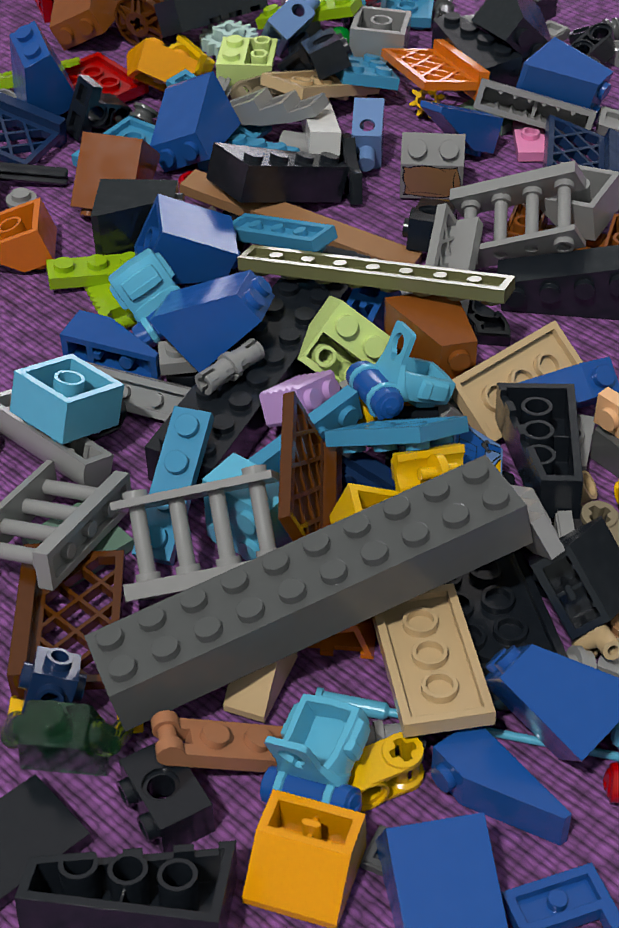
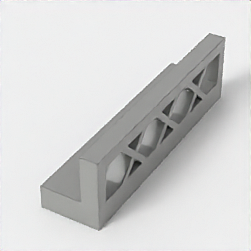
[425,203,483,316]
[87,362,191,421]

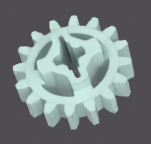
[200,20,258,59]

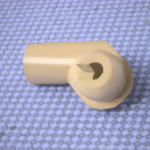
[571,624,619,660]

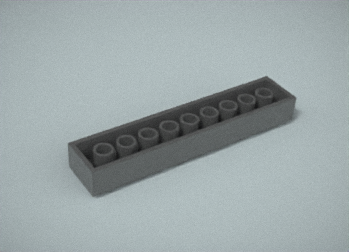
[84,455,533,731]

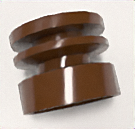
[115,0,166,46]

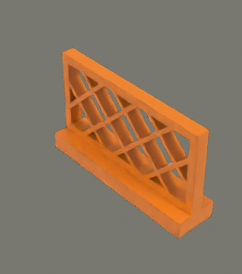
[381,39,490,100]

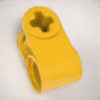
[348,732,424,812]

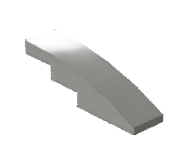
[230,87,329,126]
[511,485,565,560]

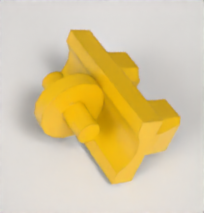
[168,34,215,76]
[391,443,465,492]

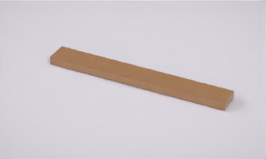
[179,169,423,264]

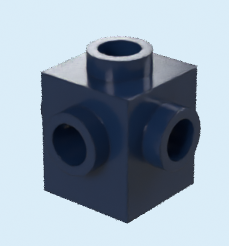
[18,645,87,724]

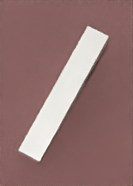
[301,99,341,155]

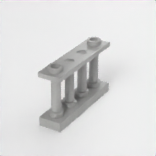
[449,160,586,271]
[0,460,131,591]
[109,464,280,602]

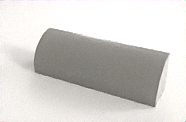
[473,78,597,134]
[0,389,114,487]

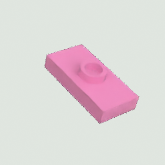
[512,121,545,162]

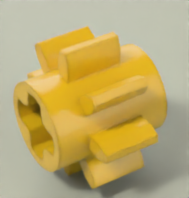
[409,89,446,119]

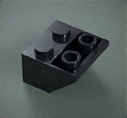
[526,516,619,641]

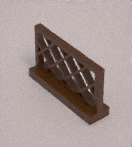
[278,391,342,541]
[7,543,125,700]

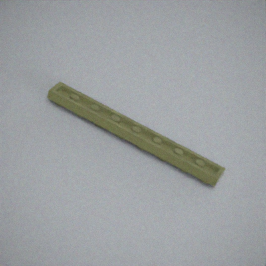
[237,245,515,306]

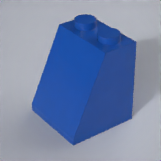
[9,20,75,116]
[516,37,613,123]
[150,71,241,173]
[134,194,241,284]
[149,270,275,372]
[485,644,619,762]
[375,812,508,928]

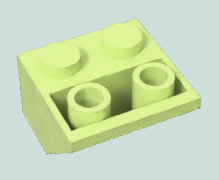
[216,35,278,95]
[298,296,390,383]

